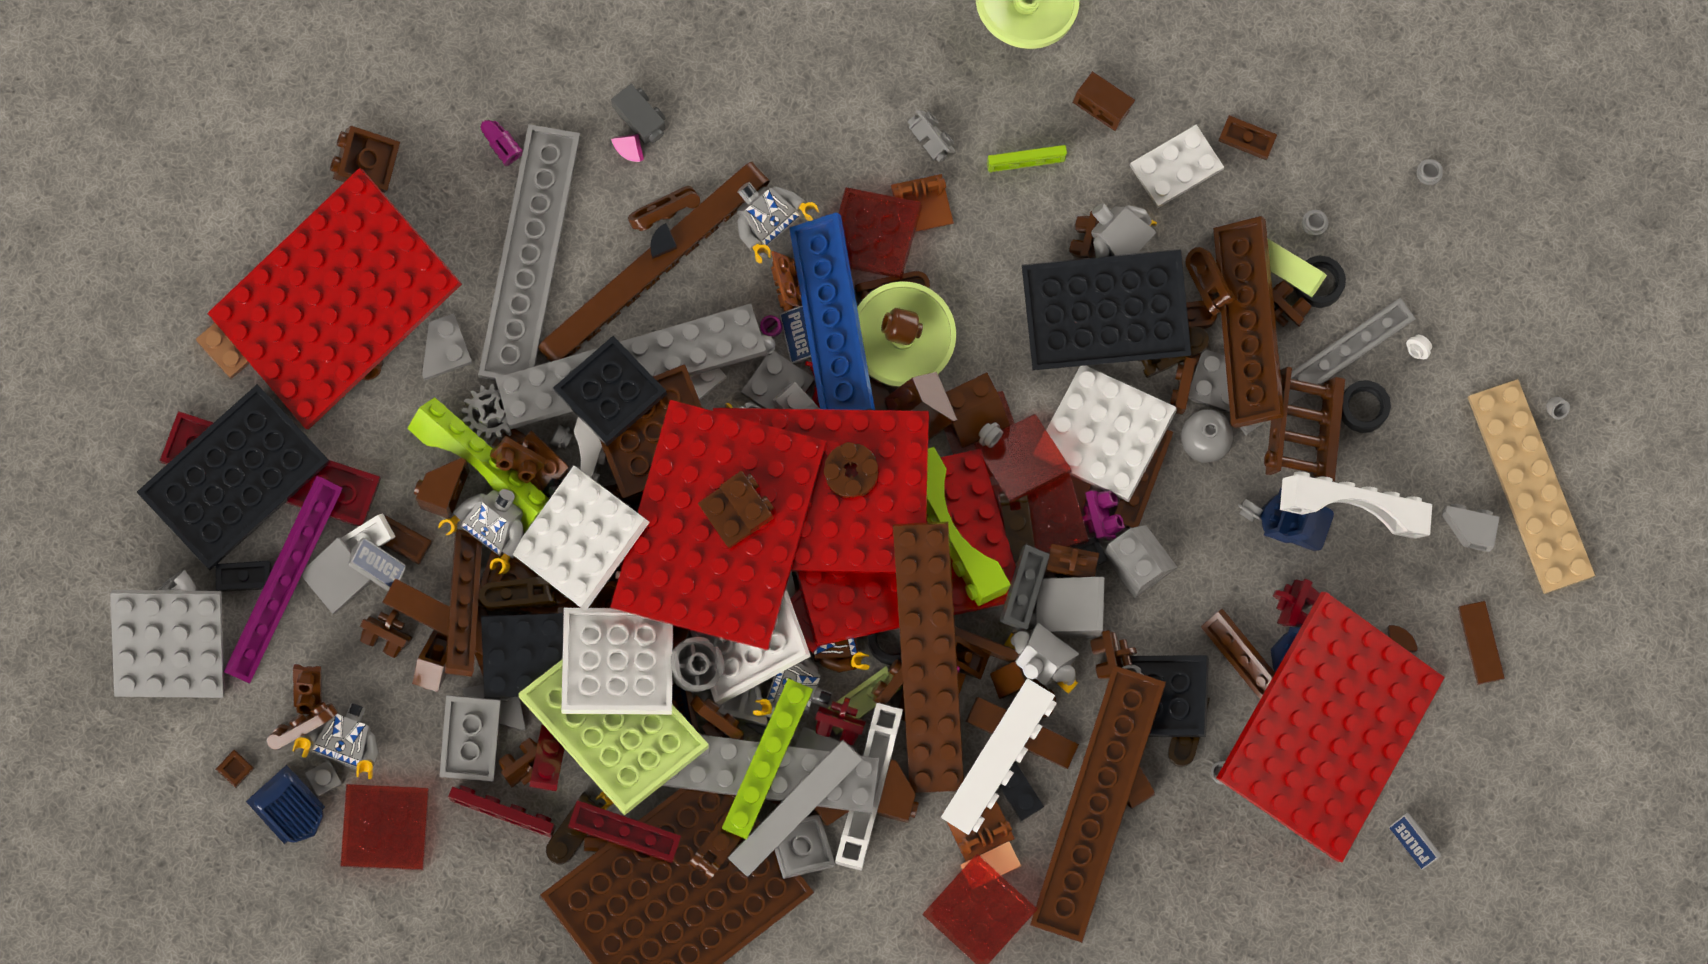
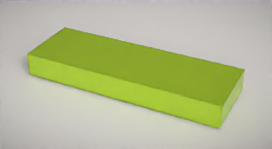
[987,145,1067,172]

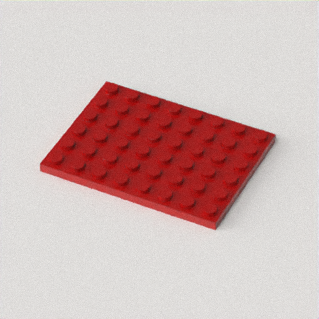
[207,168,462,430]
[610,400,827,651]
[713,408,929,573]
[796,449,1016,646]
[1216,592,1445,863]

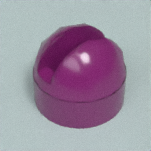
[760,315,783,337]

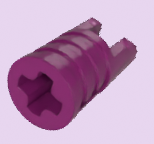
[480,120,523,166]

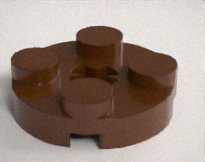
[824,442,878,498]

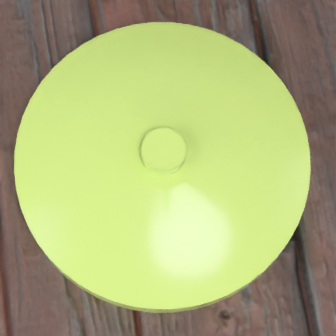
[976,0,1080,49]
[857,282,956,388]

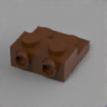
[330,126,400,193]
[698,471,774,549]

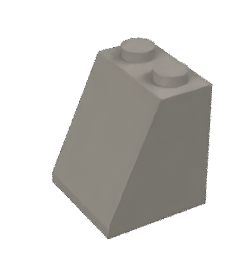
[1104,525,1178,598]
[1029,577,1104,639]

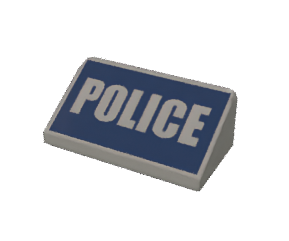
[779,306,812,364]
[348,538,406,591]
[1389,813,1441,869]

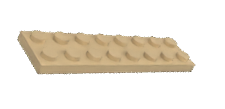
[1468,379,1595,594]

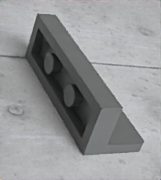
[1000,545,1050,633]

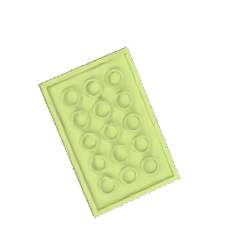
[519,659,709,815]

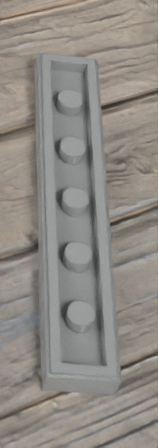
[728,740,862,877]

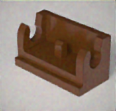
[1072,71,1135,131]

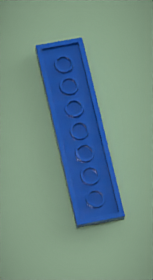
[789,212,875,410]

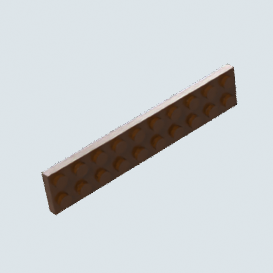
[893,522,964,793]
[1030,666,1166,943]

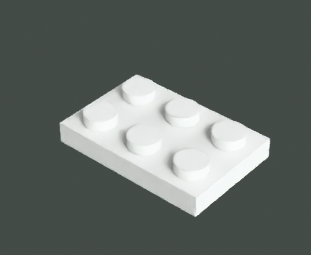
[1130,124,1224,208]

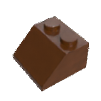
[884,372,957,440]
[946,372,1010,449]
[414,458,470,519]

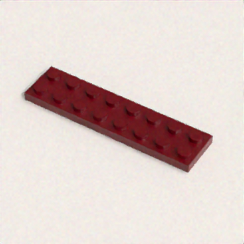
[160,411,381,527]

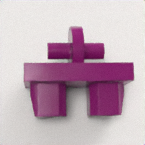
[1079,490,1125,541]

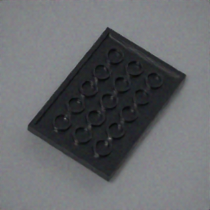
[1022,249,1191,371]
[137,384,330,571]

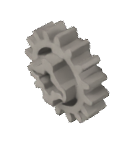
[462,384,511,442]

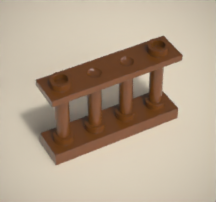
[1264,367,1345,482]

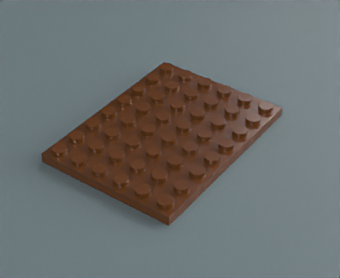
[540,788,814,964]

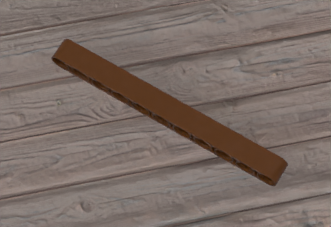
[538,162,770,362]

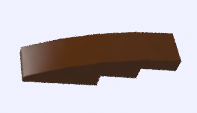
[965,697,1079,769]

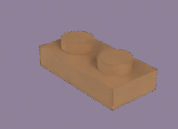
[195,323,250,379]

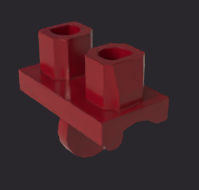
[1273,579,1320,628]
[815,697,866,745]

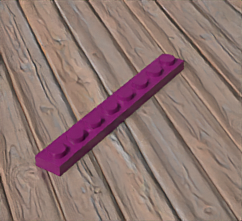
[224,476,343,684]

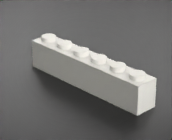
[941,678,1057,835]

